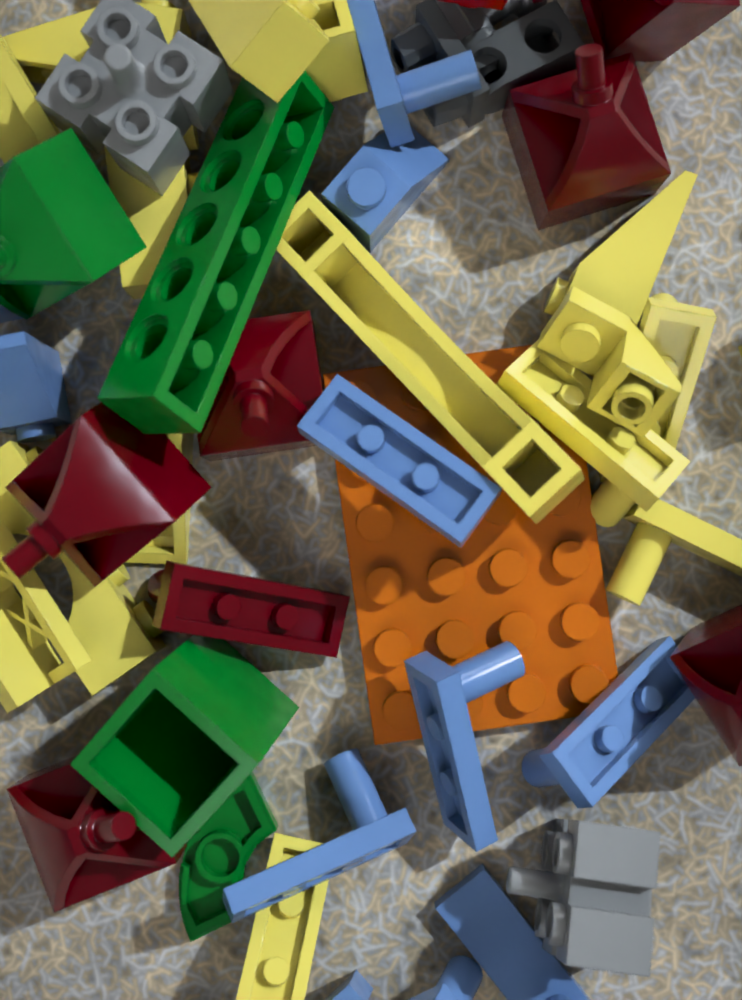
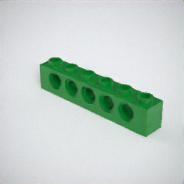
[97,71,335,434]

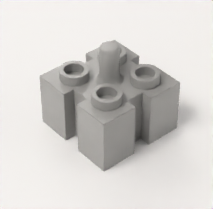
[35,0,233,196]
[506,818,661,977]

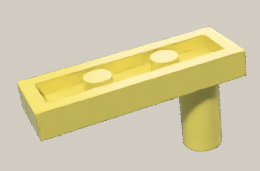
[599,293,717,483]
[496,339,690,527]
[605,499,742,606]
[236,833,329,1000]

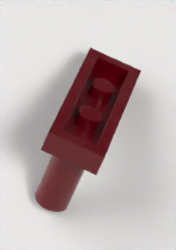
[147,560,350,658]

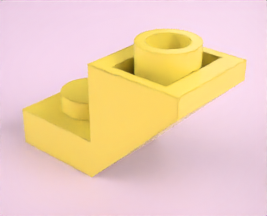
[537,286,682,437]

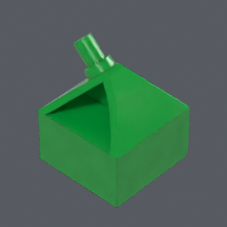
[0,128,147,320]

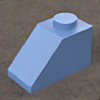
[321,127,450,253]
[0,331,72,443]

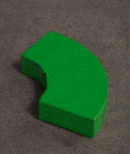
[179,771,278,942]

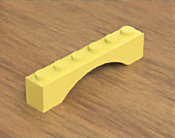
[276,190,585,524]

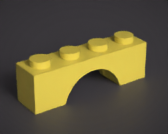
[0,440,166,696]

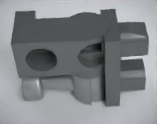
[391,0,585,128]

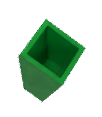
[70,635,299,858]

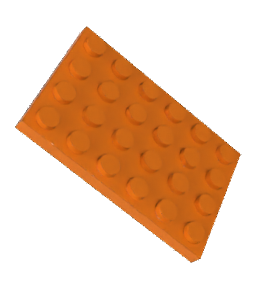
[323,345,618,745]

